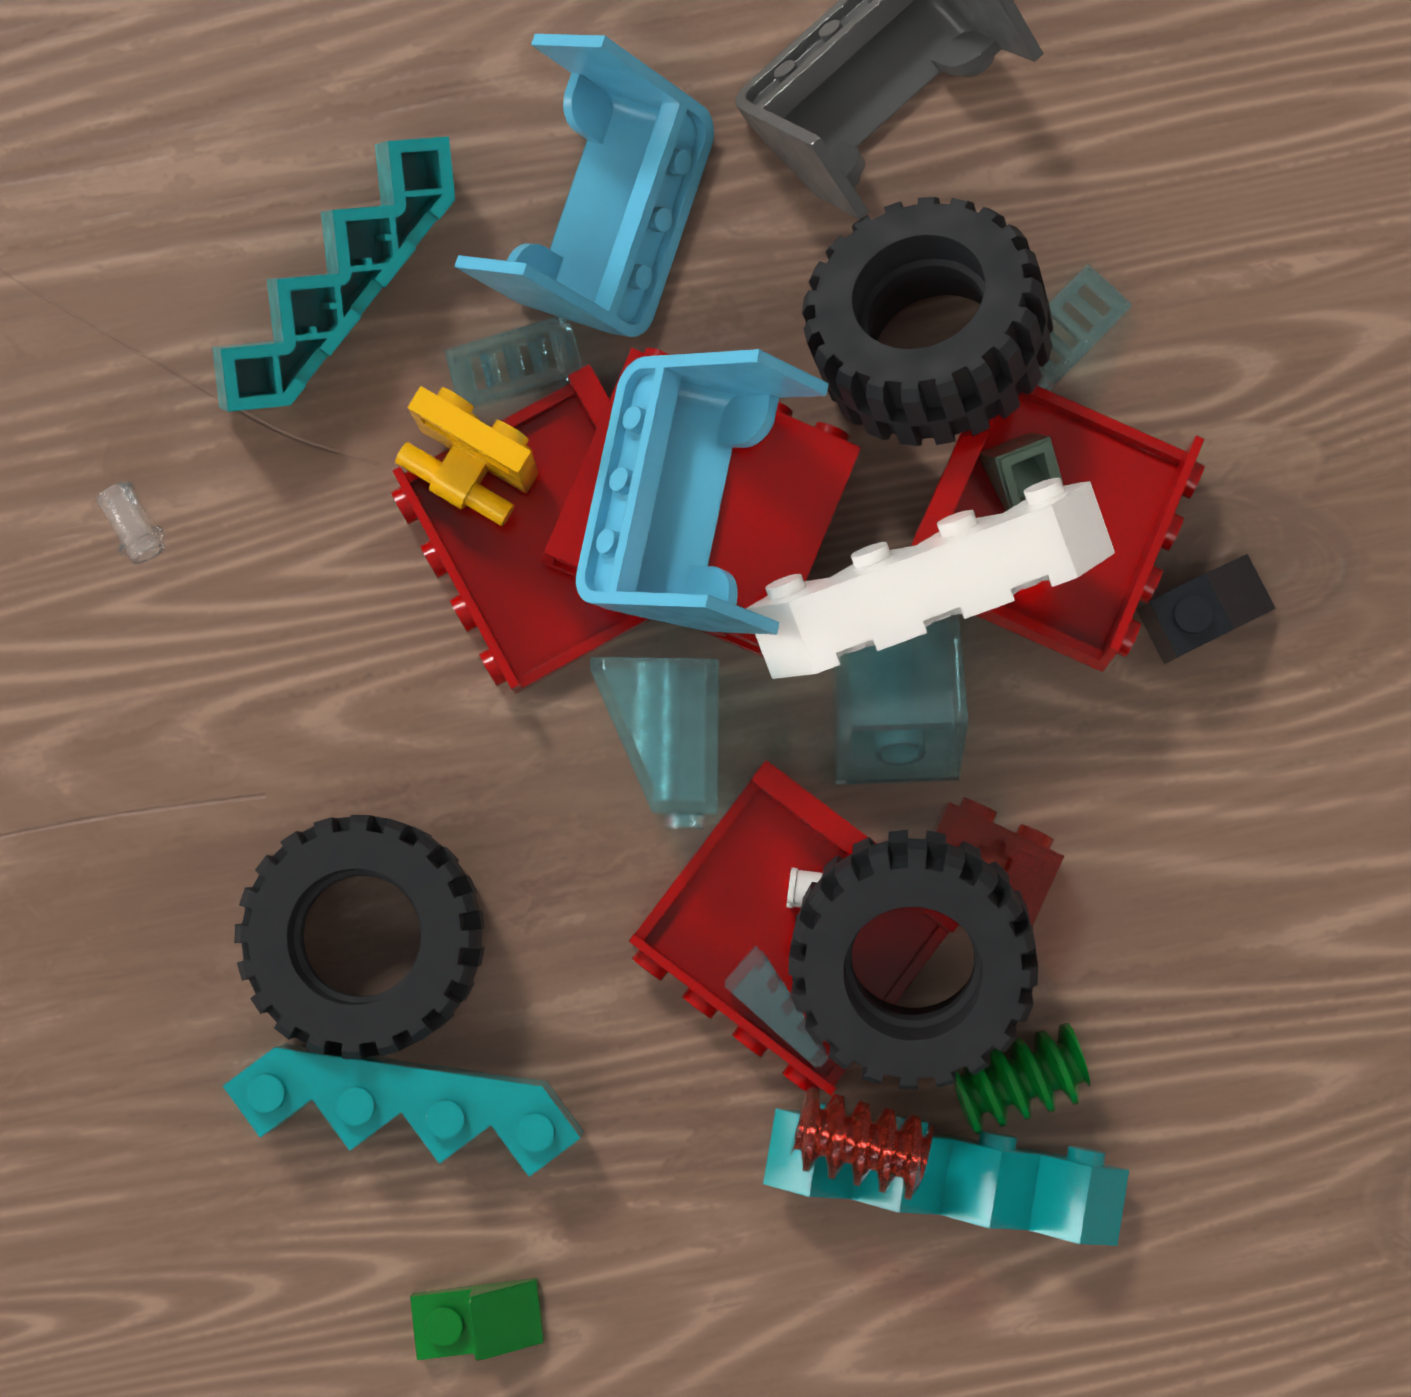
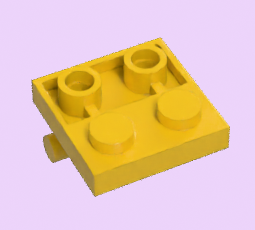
[395,386,539,526]

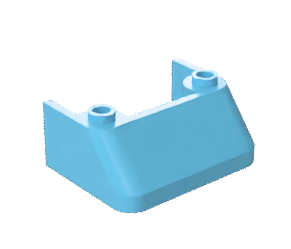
[454,34,714,337]
[576,349,829,635]

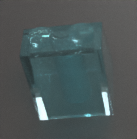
[831,614,968,784]
[590,657,719,829]

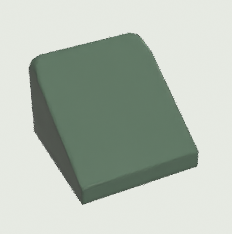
[979,433,1064,511]

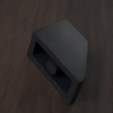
[1136,554,1276,664]

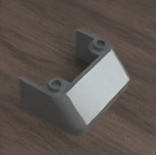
[735,0,1044,220]

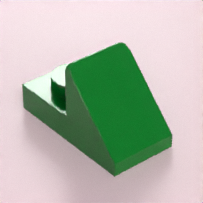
[410,1278,544,1361]

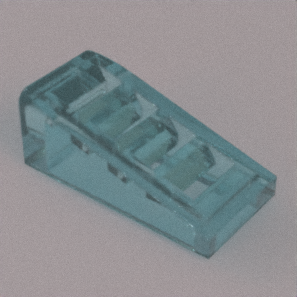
[1037,264,1132,391]
[444,316,582,407]
[723,945,829,1068]

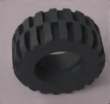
[802,197,1054,446]
[234,815,485,1059]
[788,829,1038,1090]

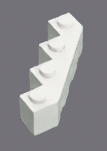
[746,478,1115,679]

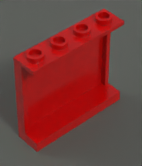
[541,348,861,658]
[391,364,652,694]
[910,385,1205,672]
[628,760,959,1096]

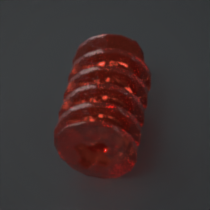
[790,1087,934,1200]

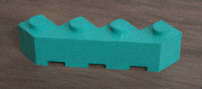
[212,136,455,412]
[223,1043,584,1177]
[763,1100,1129,1246]

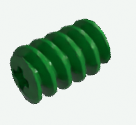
[954,1023,1090,1135]

